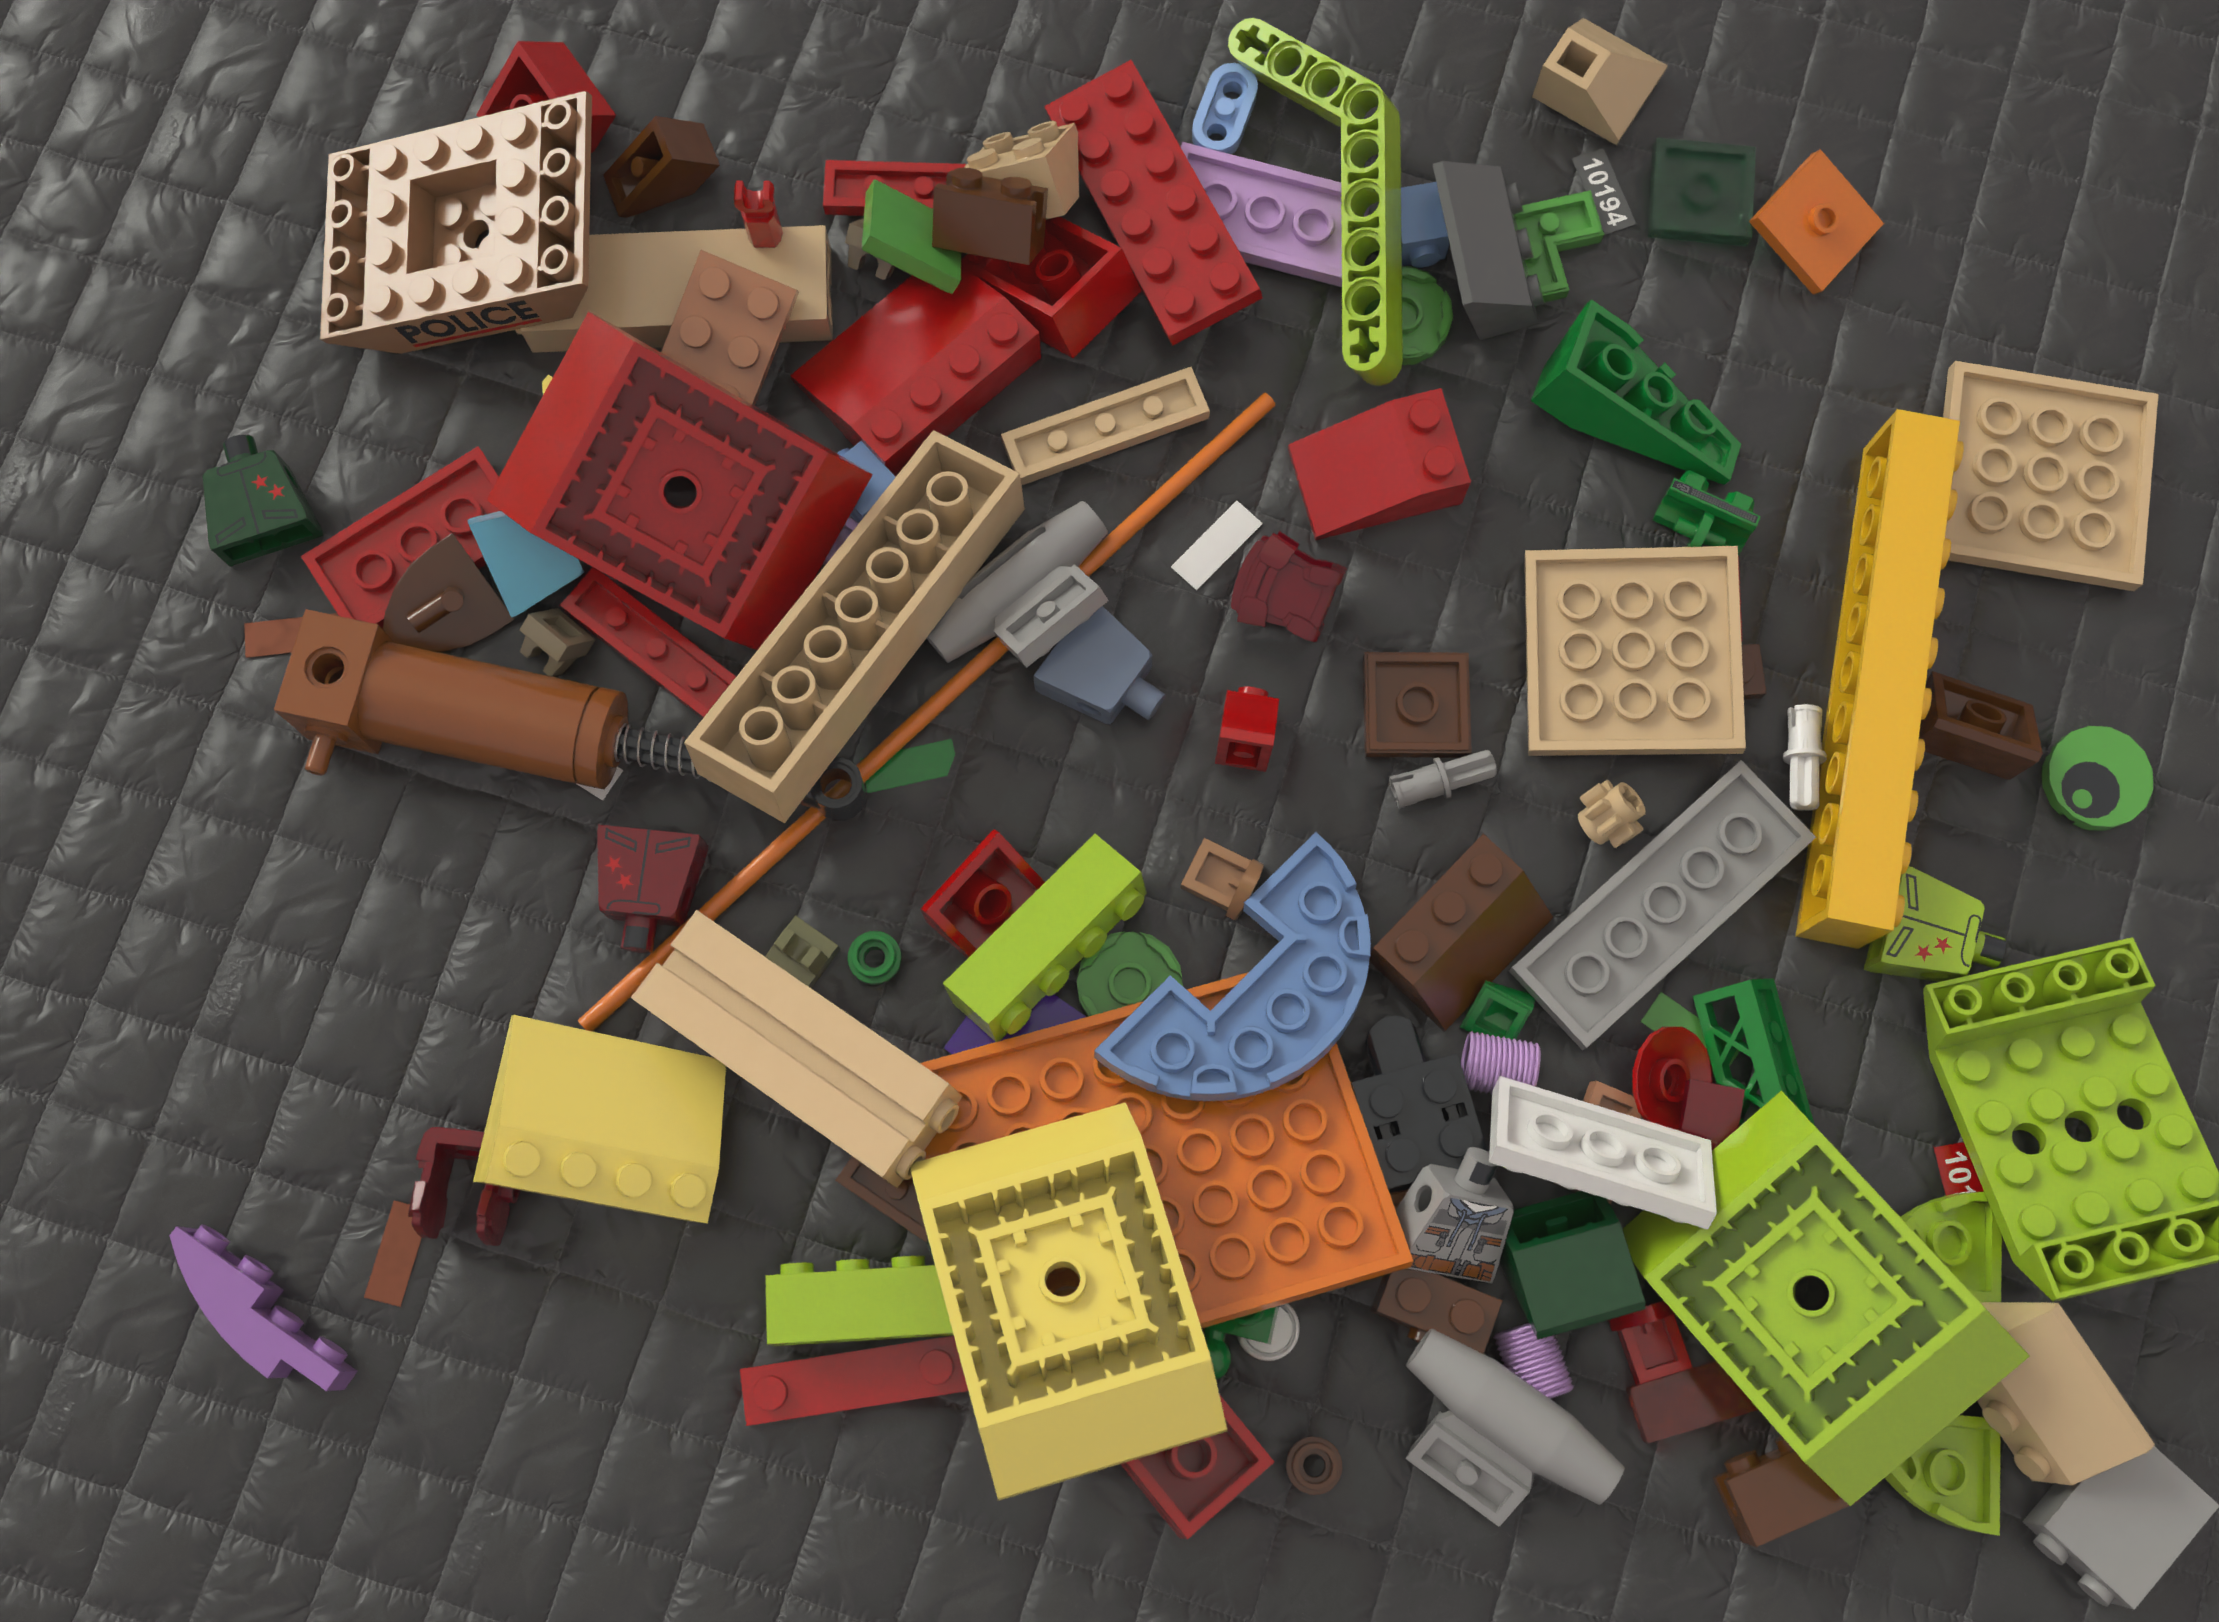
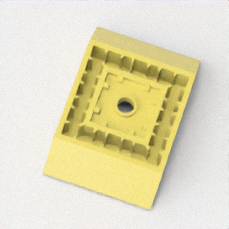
[910,1102,1227,1501]

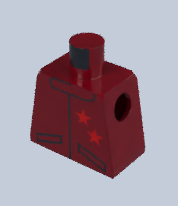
[597,824,708,953]

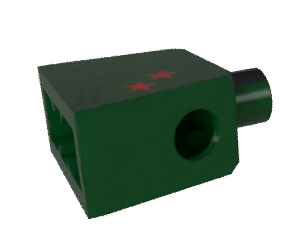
[202,435,324,566]

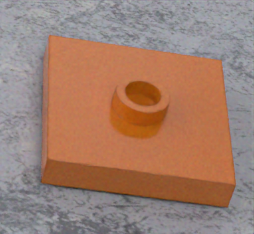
[1749,149,1884,295]

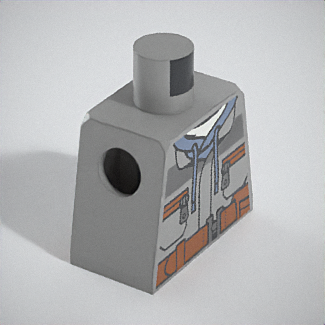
[1396,1147,1513,1283]

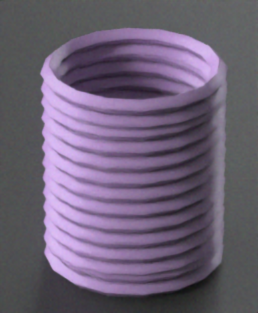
[1461,1031,1541,1095]
[1493,1323,1574,1399]

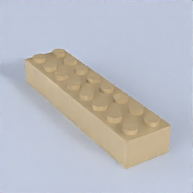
[684,430,1025,823]

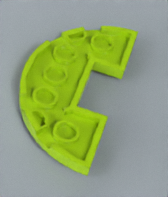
[1885,1192,2002,1536]

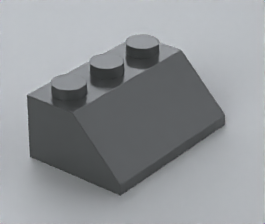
[1433,161,1544,340]

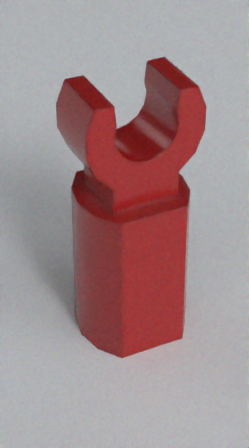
[734,181,783,248]

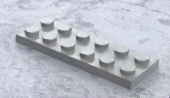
[1508,760,1816,1051]

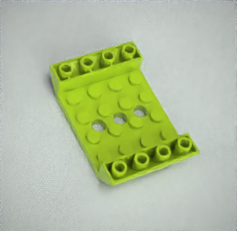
[1923,937,2219,1302]

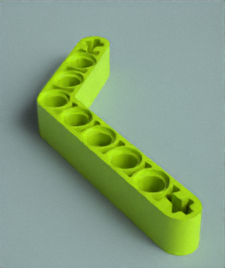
[1228,18,1403,386]

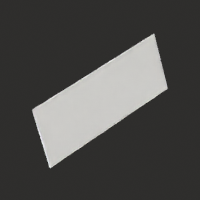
[1171,501,1263,590]

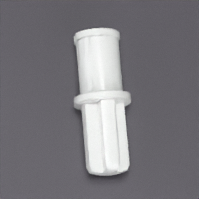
[1783,704,1827,811]

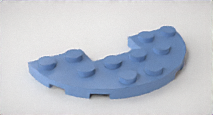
[1094,832,1371,1101]

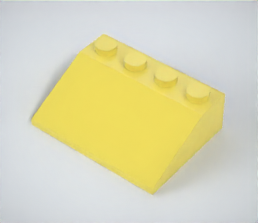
[473,1015,726,1224]

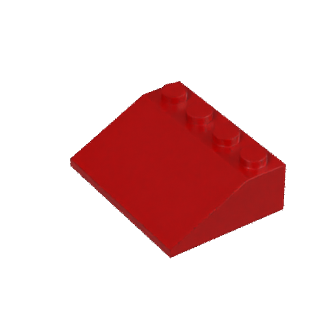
[790,265,1041,477]

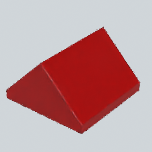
[921,829,1045,959]

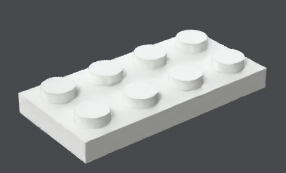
[1489,1076,1717,1230]

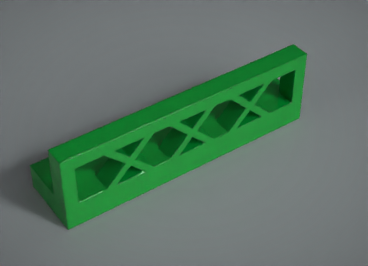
[1693,978,1815,1127]

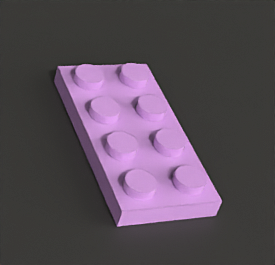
[1181,142,1371,287]

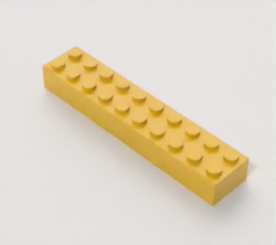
[1795,409,1964,949]

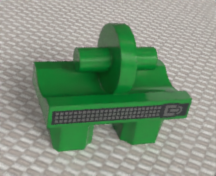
[1652,470,1761,556]

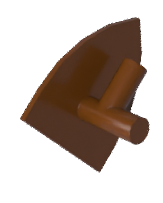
[383,533,514,651]

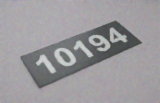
[1572,148,1637,235]

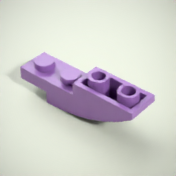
[169,1224,358,1391]

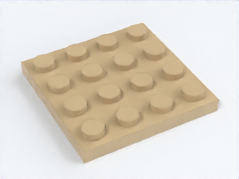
[1943,361,2158,591]
[1524,546,1746,756]

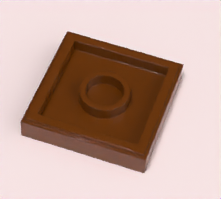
[1363,652,1472,758]

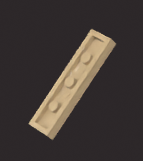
[1001,367,1210,485]

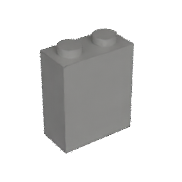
[2022,1446,2219,1610]

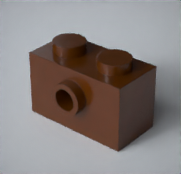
[1370,1268,1502,1354]

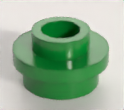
[848,931,902,985]

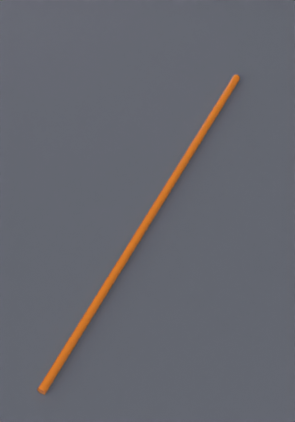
[577,392,1276,1032]

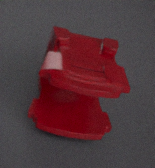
[1231,531,1348,642]
[408,1127,520,1246]

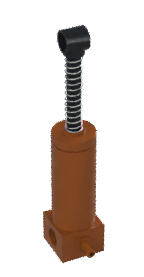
[274,609,866,821]

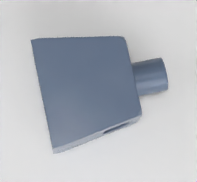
[1033,606,1166,724]

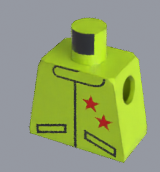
[1863,866,2006,982]

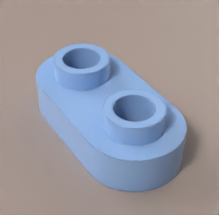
[1192,63,1258,154]

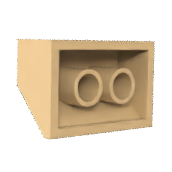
[1977,1302,2155,1485]

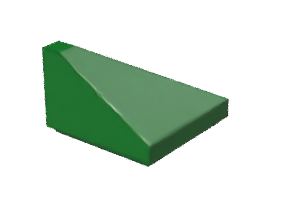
[1460,980,1535,1040]

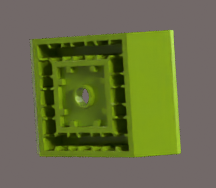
[1622,1090,2030,1506]

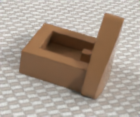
[1180,838,1264,921]

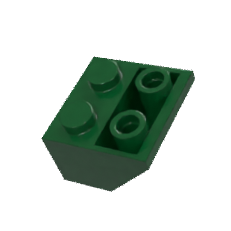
[1500,1191,1646,1340]

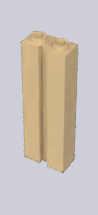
[516,225,833,353]
[631,910,962,1188]

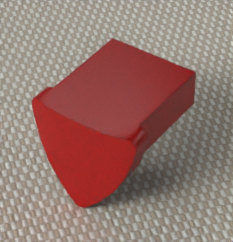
[1608,1301,1693,1384]

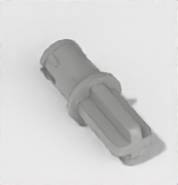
[1389,750,1497,809]

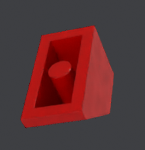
[1215,686,1279,772]

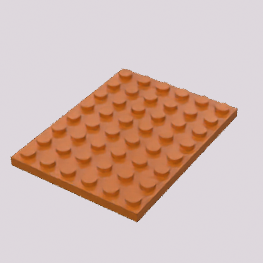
[920,972,1413,1328]

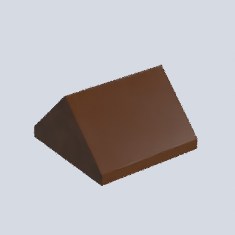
[1919,671,2043,780]

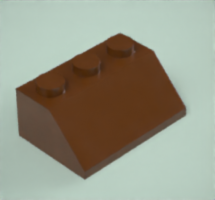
[1369,833,1553,1032]

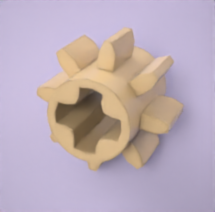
[1578,780,1646,848]

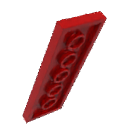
[1044,60,1263,346]

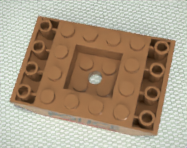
[320,91,592,354]

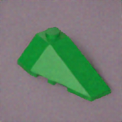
[1531,299,1741,485]

